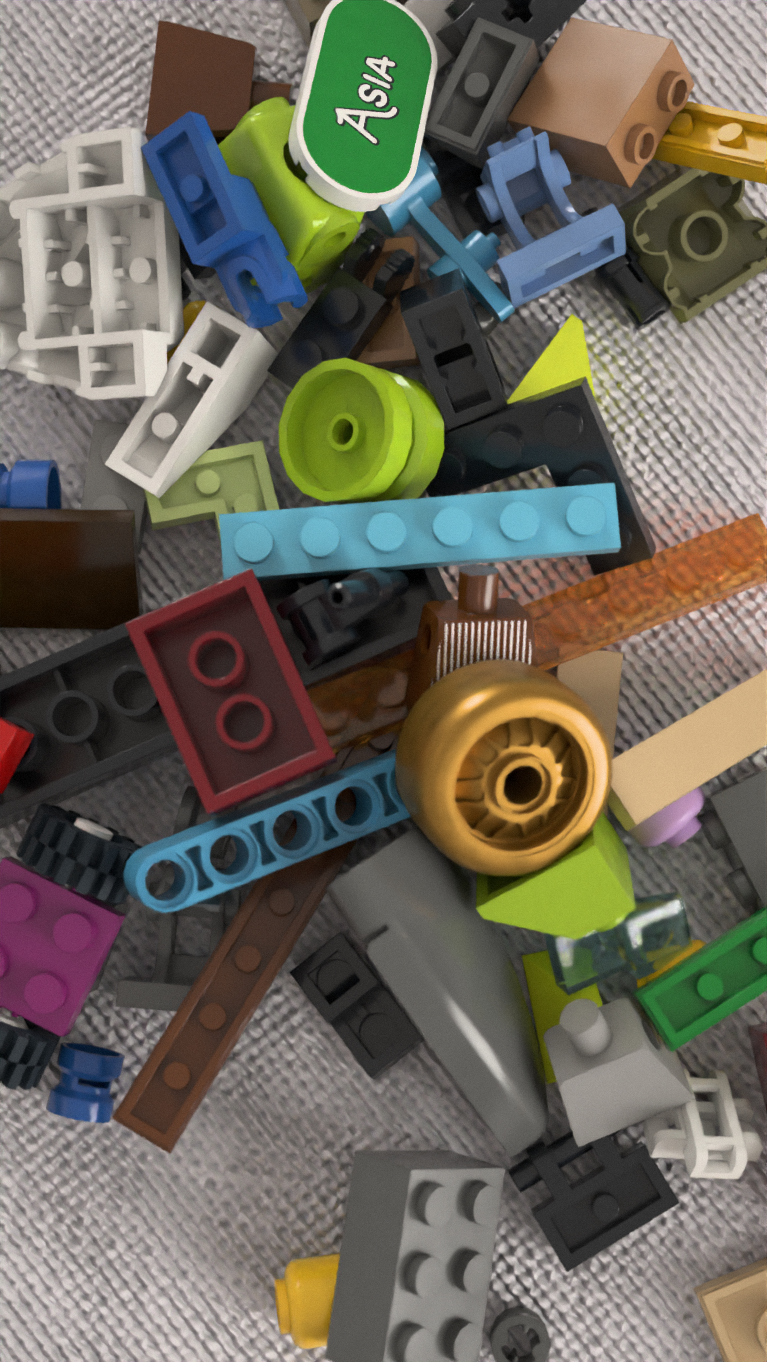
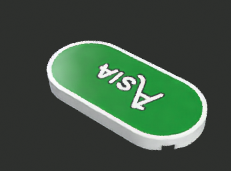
[289,0,437,212]

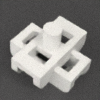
[642,1069,763,1179]

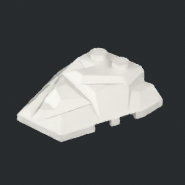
[0,126,184,400]

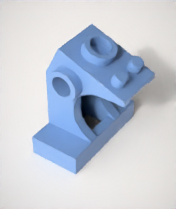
[475,127,626,309]

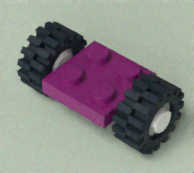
[0,803,142,1090]

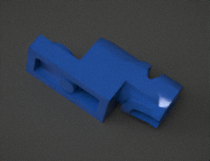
[141,111,308,328]

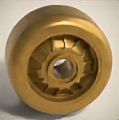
[395,659,612,876]

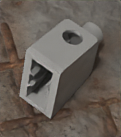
[543,998,694,1147]

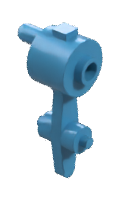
[365,146,514,323]

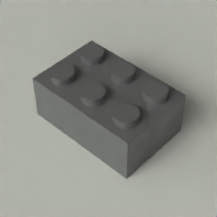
[325,1150,505,1362]

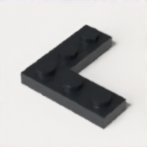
[426,376,656,576]

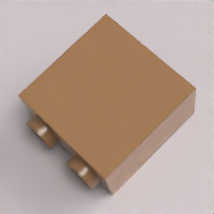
[507,17,695,188]

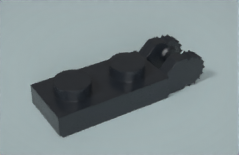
[267,228,415,389]

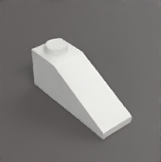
[105,301,278,498]

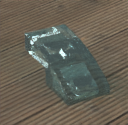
[543,892,693,995]

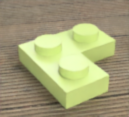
[143,440,279,547]

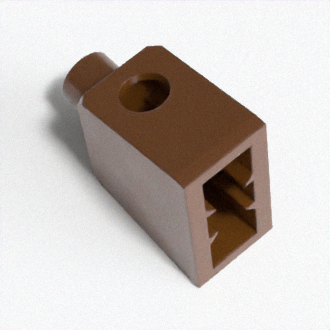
[145,20,293,145]

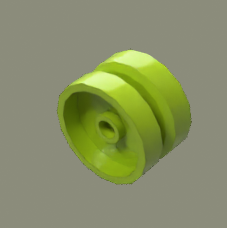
[279,358,444,505]

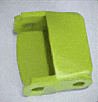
[218,97,365,304]

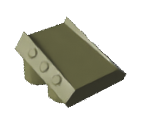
[616,166,767,324]

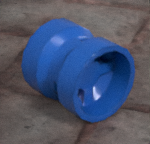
[46,1042,125,1123]

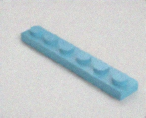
[219,483,621,581]

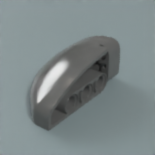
[325,826,549,1158]

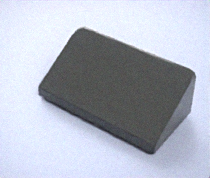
[424,17,539,169]

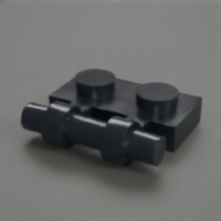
[507,1127,679,1272]

